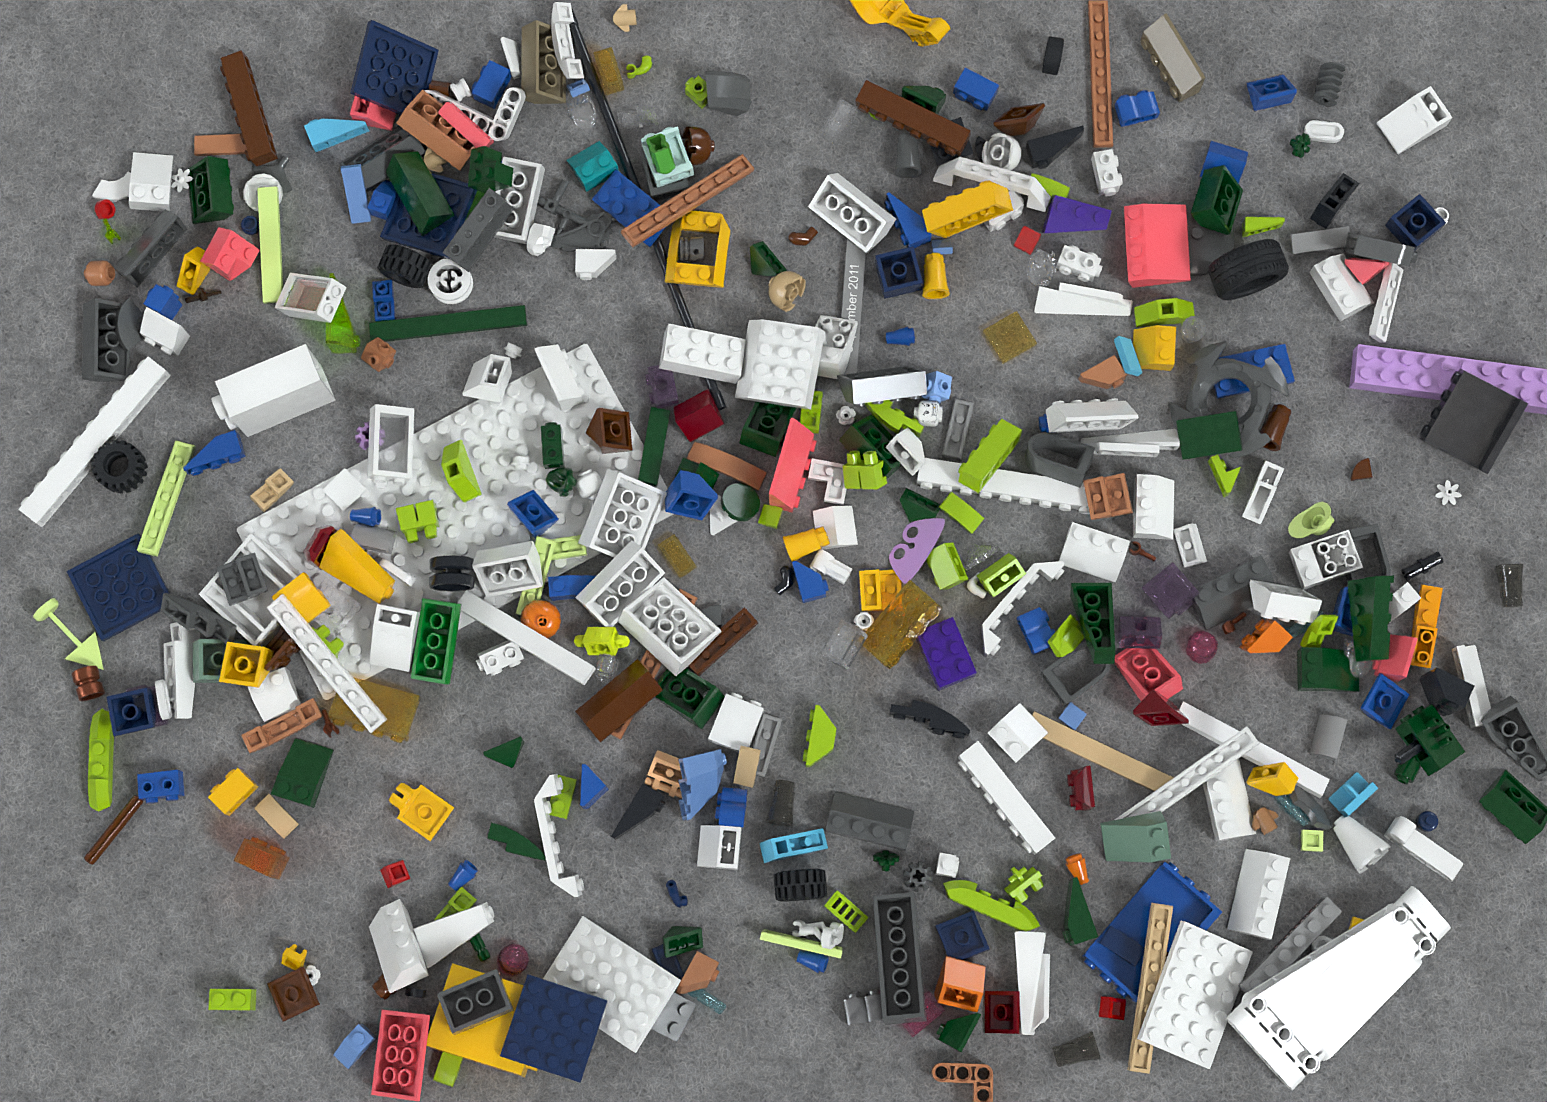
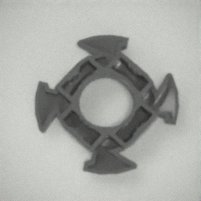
[1169,341,1289,458]

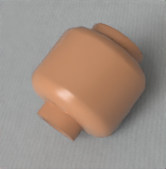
[84,260,115,286]

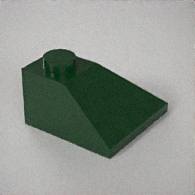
[901,86,946,114]
[936,1013,981,1052]

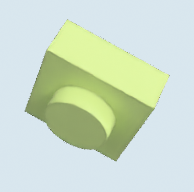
[1301,830,1323,852]

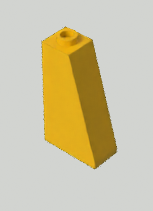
[319,529,395,604]

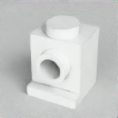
[935,853,959,878]

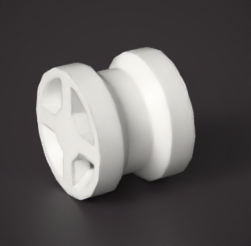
[449,78,472,102]

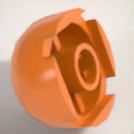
[520,600,561,639]

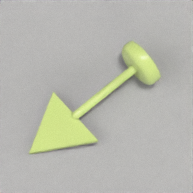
[33,598,104,670]

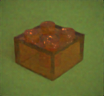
[233,837,290,880]

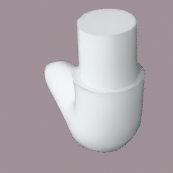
[967,572,987,598]

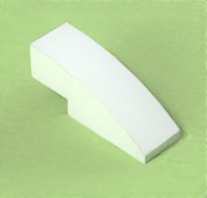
[1242,460,1284,524]

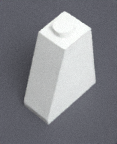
[1389,582,1421,623]

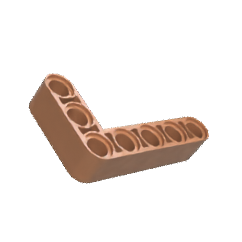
[931,1063,993,1102]

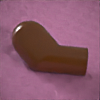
[788,226,818,246]

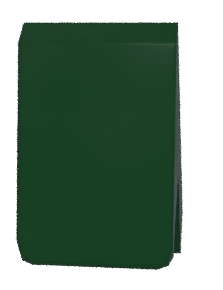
[675,458,720,489]

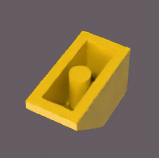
[177,246,210,295]
[1246,762,1299,796]

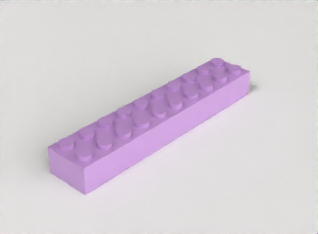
[1349,344,1547,415]

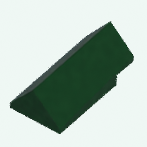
[386,151,455,236]

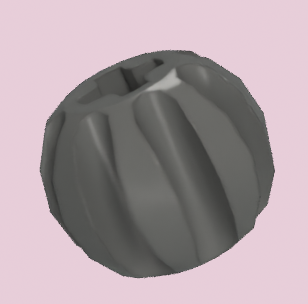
[903,861,934,892]

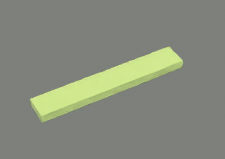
[257,186,283,304]
[137,441,195,557]

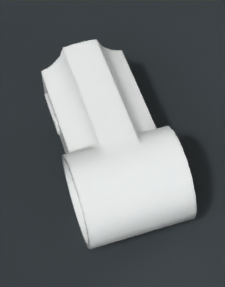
[809,549,852,584]

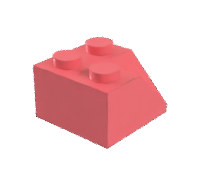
[200,227,260,281]

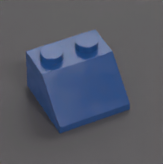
[665,470,718,520]

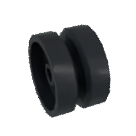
[429,555,474,592]

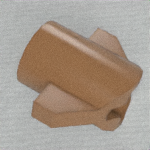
[1252,807,1279,835]

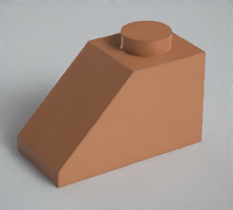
[1079,355,1127,389]
[676,951,720,995]

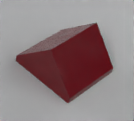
[673,389,725,442]
[1133,689,1189,726]
[985,991,1020,1034]

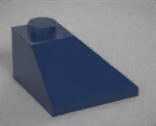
[106,687,157,737]

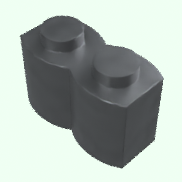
[843,990,883,1025]

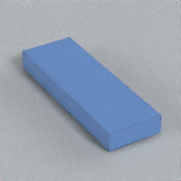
[341,164,371,224]

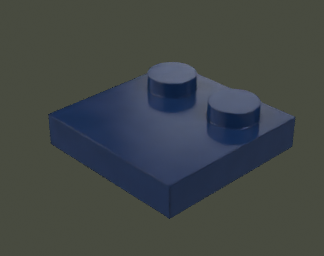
[935,910,990,960]

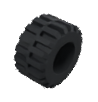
[377,244,432,288]
[92,440,148,494]
[774,869,827,902]

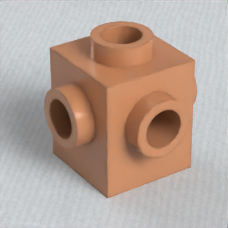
[361,337,396,372]

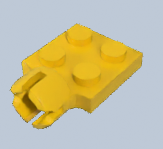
[389,783,454,842]

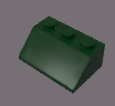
[188,156,234,224]
[1191,165,1243,235]
[839,414,903,479]
[1479,770,1547,844]

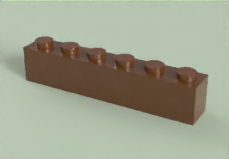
[220,50,278,167]
[855,80,971,156]

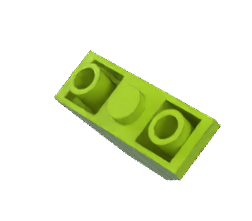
[1134,298,1195,327]
[441,440,482,502]
[802,705,836,768]

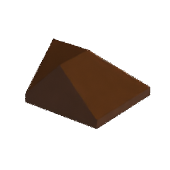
[993,103,1045,136]
[585,408,633,454]

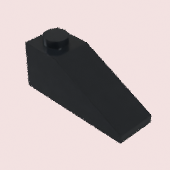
[1026,125,1084,169]
[1310,173,1360,229]
[611,783,666,840]

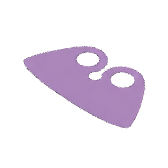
[889,518,945,584]

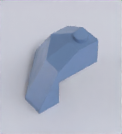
[678,749,727,820]

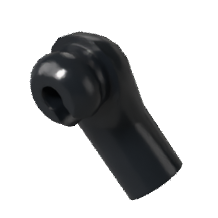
[774,566,794,596]

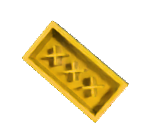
[922,180,1013,238]

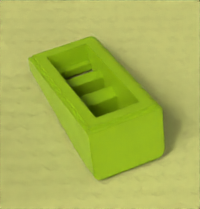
[1242,217,1285,237]
[824,890,869,933]

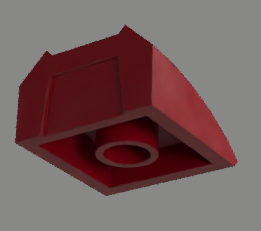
[303,525,337,570]

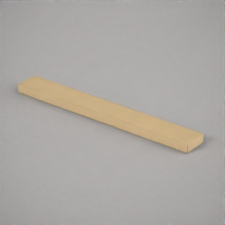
[1032,711,1174,791]
[1127,903,1173,1074]

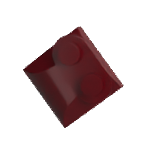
[1067,765,1095,811]

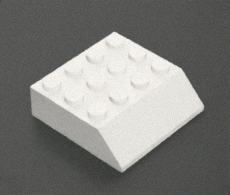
[735,319,825,410]
[199,533,300,647]

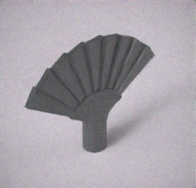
[253,156,292,193]

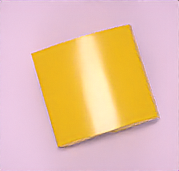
[859,569,903,611]
[272,572,331,623]

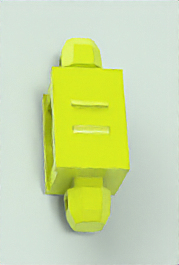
[574,627,630,656]

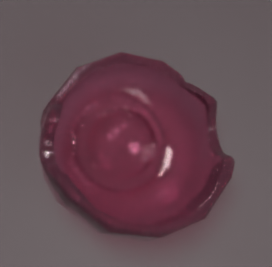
[1186,631,1218,664]
[496,944,529,977]

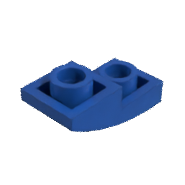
[372,280,396,322]

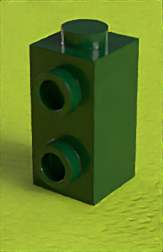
[541,422,565,469]

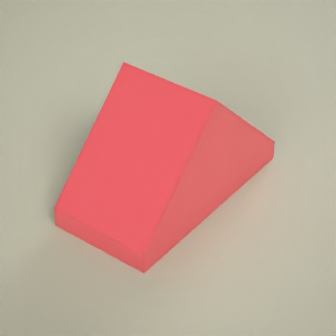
[1345,258,1389,284]

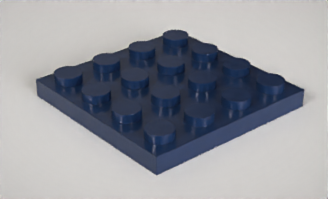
[350,20,439,115]
[380,173,477,259]
[66,533,170,642]
[500,974,608,1083]

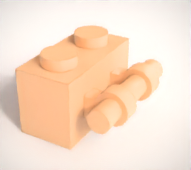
[644,750,682,798]

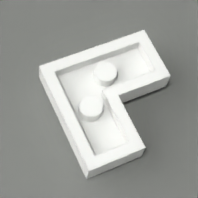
[808,458,847,505]

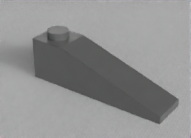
[1481,696,1547,780]

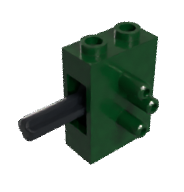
[1395,704,1465,776]

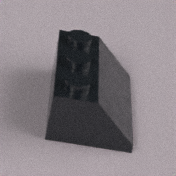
[1419,667,1475,716]

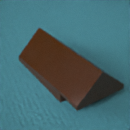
[575,659,663,743]

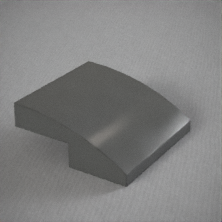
[217,553,268,606]

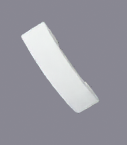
[551,2,584,79]

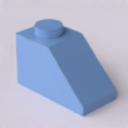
[334,1024,377,1069]

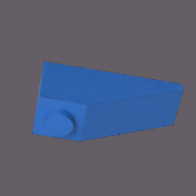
[548,575,597,601]

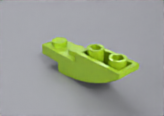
[865,400,924,438]

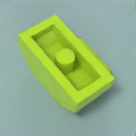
[1047,614,1084,657]

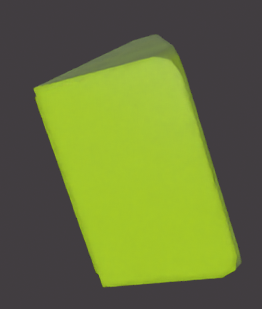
[758,504,783,529]

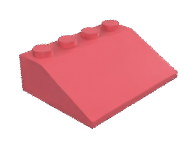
[1124,204,1191,288]
[769,418,817,513]
[371,1010,430,1101]

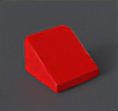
[1014,226,1041,255]
[380,860,410,888]
[1099,996,1126,1020]

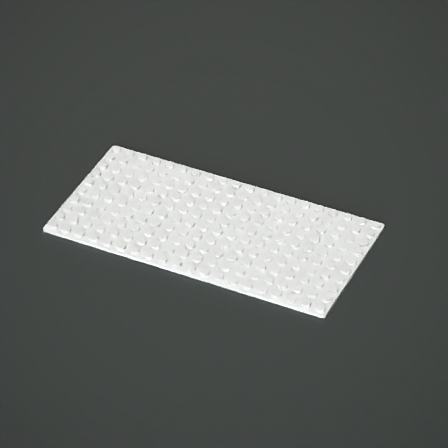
[237,344,673,700]

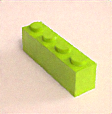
[958,419,1022,493]

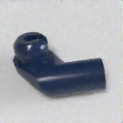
[666,880,688,908]

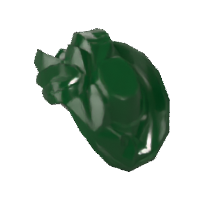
[546,468,576,497]

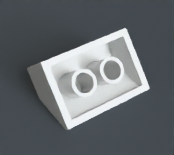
[1309,254,1374,322]
[534,344,585,411]
[1133,474,1174,540]
[1059,522,1130,582]
[472,541,543,597]
[1249,579,1322,625]

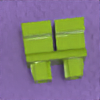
[842,451,887,490]
[396,500,439,544]

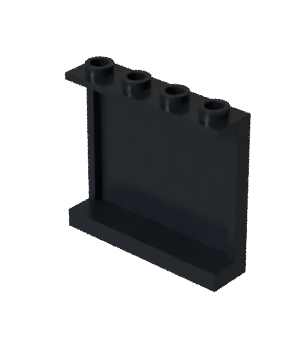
[1420,369,1529,474]

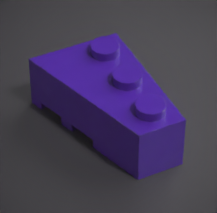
[1042,195,1112,233]

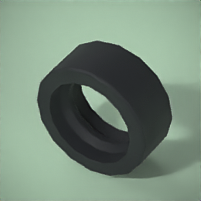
[1042,36,1064,75]

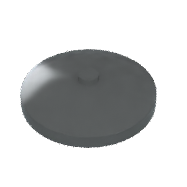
[1177,199,1235,276]

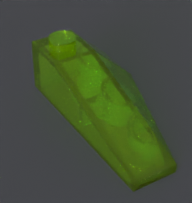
[326,273,360,354]

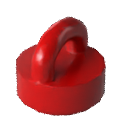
[95,199,115,219]

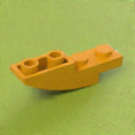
[1410,584,1443,668]

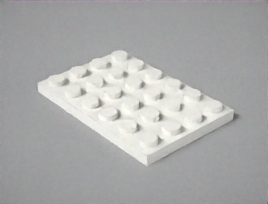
[543,916,681,1053]
[1137,921,1253,1069]

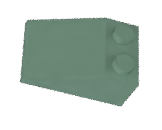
[192,639,252,683]
[1100,811,1171,862]

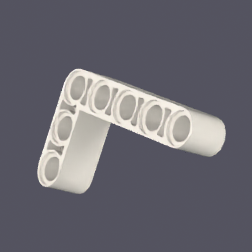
[425,87,526,141]

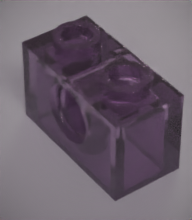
[645,365,679,408]
[1118,616,1162,649]

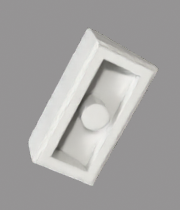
[500,37,521,79]
[1173,523,1207,568]

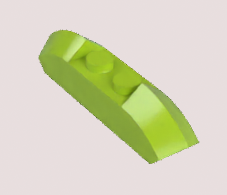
[88,709,114,812]
[943,880,1040,932]

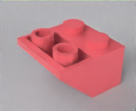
[350,96,397,131]

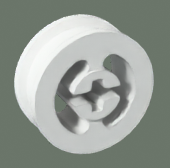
[428,258,473,304]

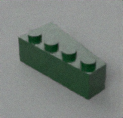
[1347,575,1394,662]
[1070,583,1116,664]

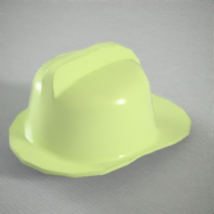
[1288,502,1334,538]

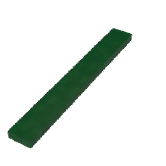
[369,305,527,342]

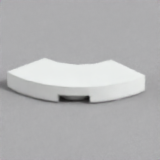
[92,172,131,202]

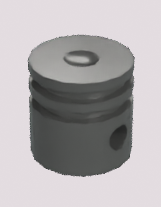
[680,237,705,261]

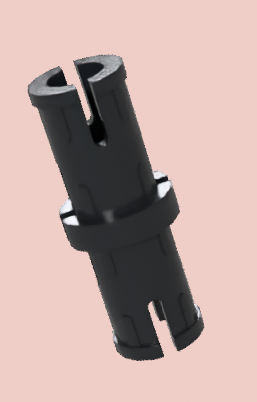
[1401,552,1444,581]

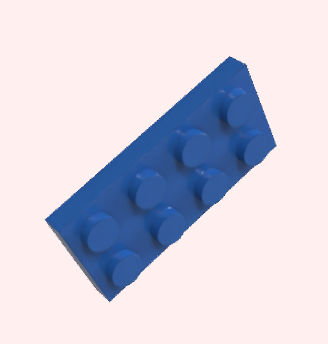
[592,169,667,247]
[1214,344,1295,399]

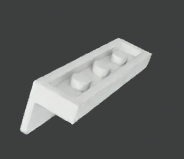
[1451,645,1491,728]

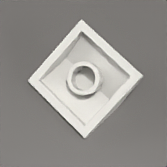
[813,506,858,550]

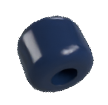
[1416,811,1438,832]

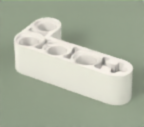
[1384,816,1463,882]

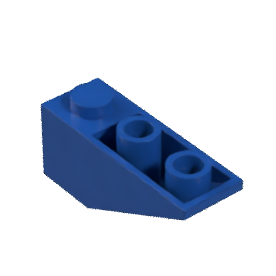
[884,192,932,248]
[183,430,246,476]

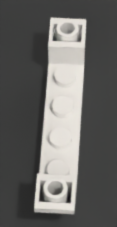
[933,157,1051,212]
[981,561,1065,658]
[534,774,584,897]

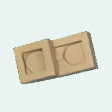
[250,468,294,512]
[733,746,761,788]
[255,794,299,838]

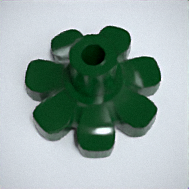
[1290,133,1311,158]
[873,850,899,872]

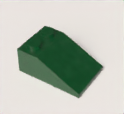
[739,401,797,457]
[1297,647,1359,692]
[655,668,725,729]
[271,738,334,808]
[1062,877,1098,946]

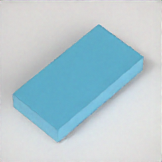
[1114,336,1143,376]

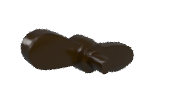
[185,288,222,303]

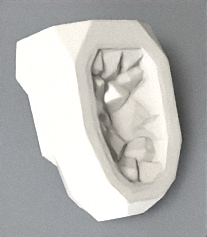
[527,223,555,256]

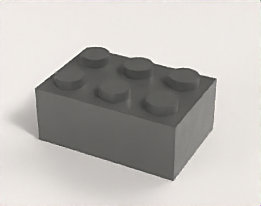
[437,969,514,1035]

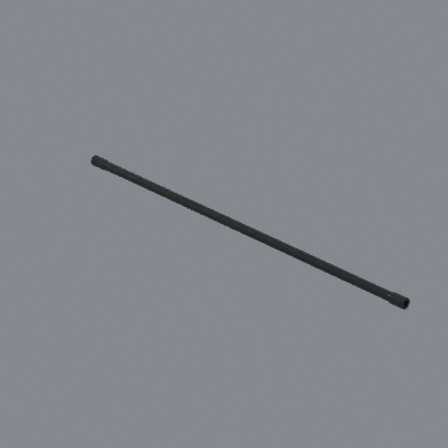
[569,9,726,411]

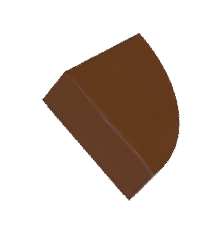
[1351,458,1372,481]

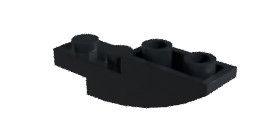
[889,700,970,739]

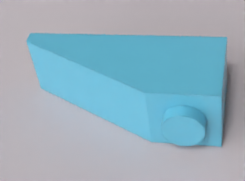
[304,119,369,152]
[759,828,828,863]

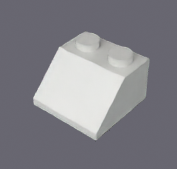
[140,307,190,356]
[248,667,301,722]
[988,703,1048,763]

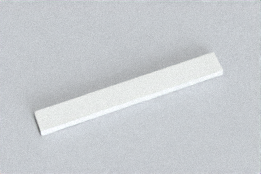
[458,590,596,685]
[266,594,388,733]
[1179,701,1330,798]
[1115,727,1260,820]

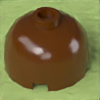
[682,126,715,165]

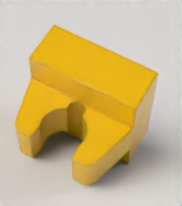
[281,944,307,970]

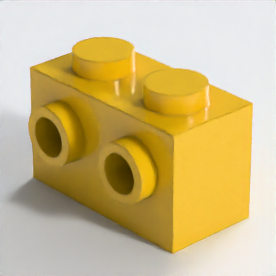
[208,768,259,816]

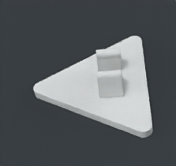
[710,495,737,535]

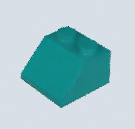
[566,141,619,192]

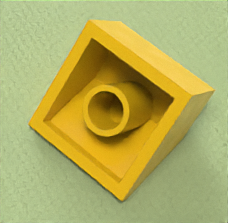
[1133,325,1176,371]
[219,642,274,688]

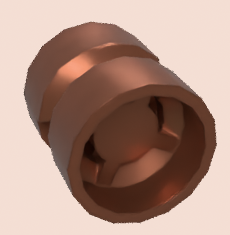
[71,666,105,701]

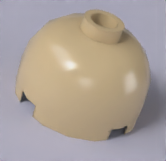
[769,271,806,312]

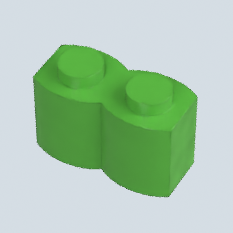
[646,133,675,174]

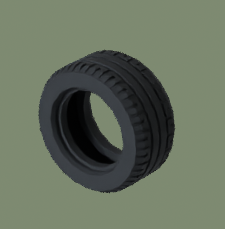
[1208,239,1289,300]

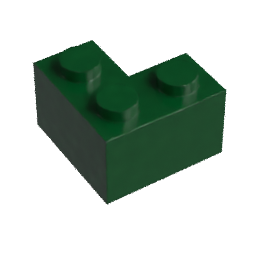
[468,146,513,193]

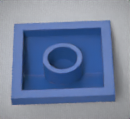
[1361,673,1410,729]

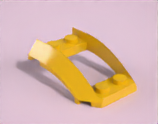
[665,211,731,288]

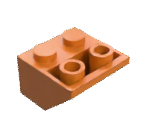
[1239,618,1293,653]
[934,956,986,1012]

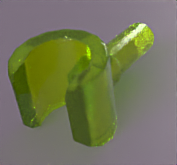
[103,219,121,244]

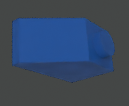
[367,180,398,221]
[792,561,829,603]

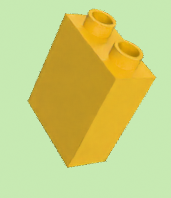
[427,963,538,1077]

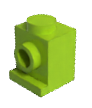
[685,75,708,109]

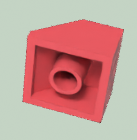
[1372,634,1418,683]

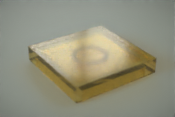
[983,311,1037,364]

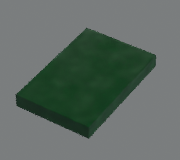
[1176,411,1243,460]

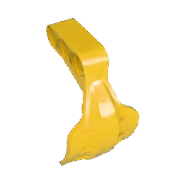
[849,0,950,47]

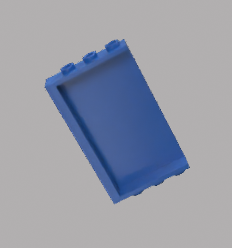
[1082,862,1222,1004]

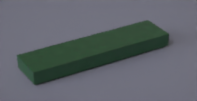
[638,407,671,486]

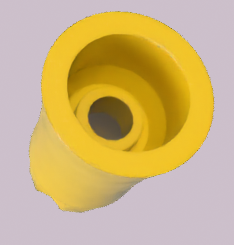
[922,253,950,299]
[783,526,830,562]

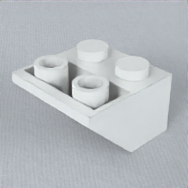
[462,354,512,403]
[697,825,742,870]

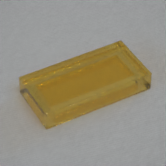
[658,534,697,579]

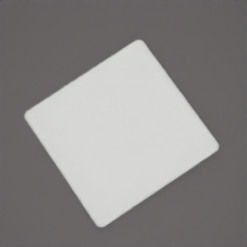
[323,468,366,511]

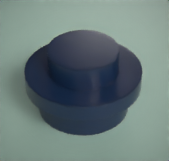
[241,216,259,235]

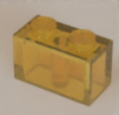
[593,47,624,95]

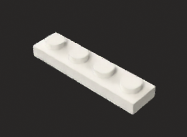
[1369,262,1403,343]

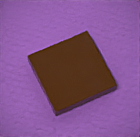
[267,966,320,1022]

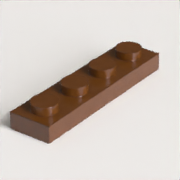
[689,607,759,676]

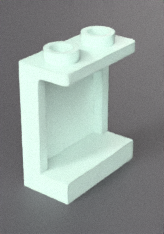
[641,127,694,188]

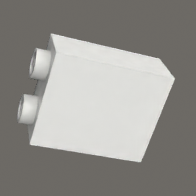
[211,344,335,437]

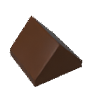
[429,80,451,98]

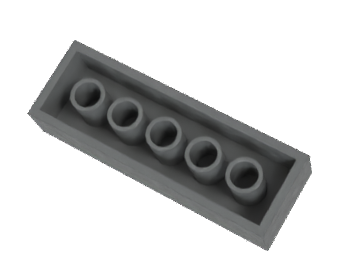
[873,892,927,1025]

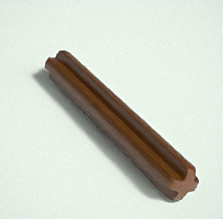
[84,795,143,865]

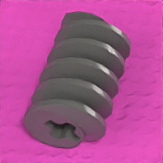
[1313,62,1345,107]

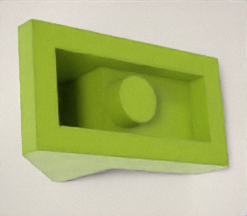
[1208,454,1241,497]

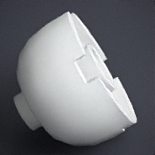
[982,133,1021,171]

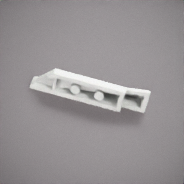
[1034,282,1133,316]
[1080,429,1180,457]
[164,622,200,719]
[1015,931,1050,1035]

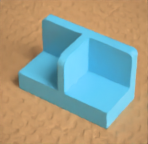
[1328,772,1378,817]

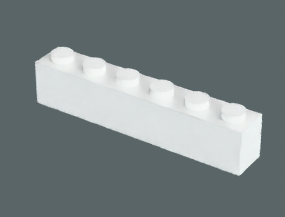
[958,741,1055,855]

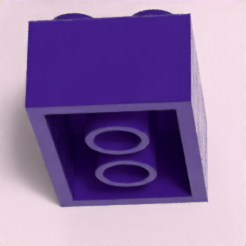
[915,617,977,691]

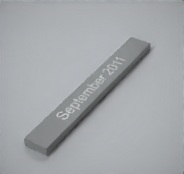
[836,238,866,384]

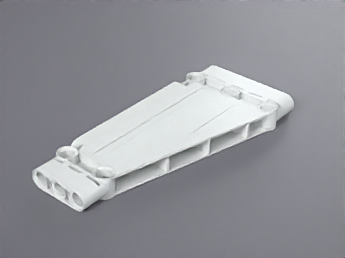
[1226,886,1451,1091]

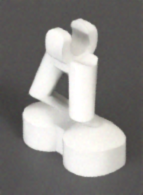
[792,920,844,949]

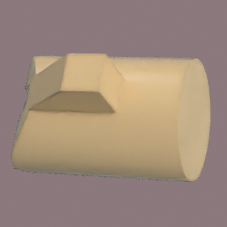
[613,4,637,32]
[423,147,447,173]

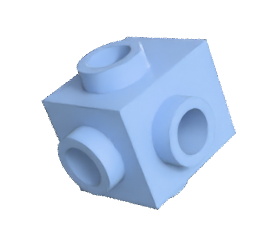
[922,371,952,404]

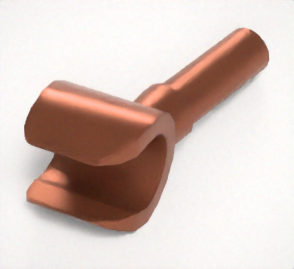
[1129,541,1156,561]
[1222,612,1246,635]
[321,709,339,738]

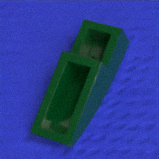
[487,822,546,861]

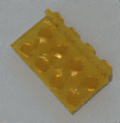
[858,580,942,669]
[328,677,421,743]

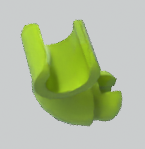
[626,55,652,79]

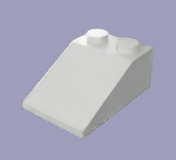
[129,152,173,211]

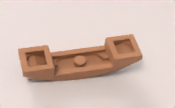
[687,442,767,491]
[241,698,322,753]

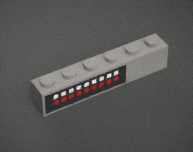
[1238,897,1342,1000]

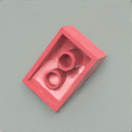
[1114,636,1183,701]

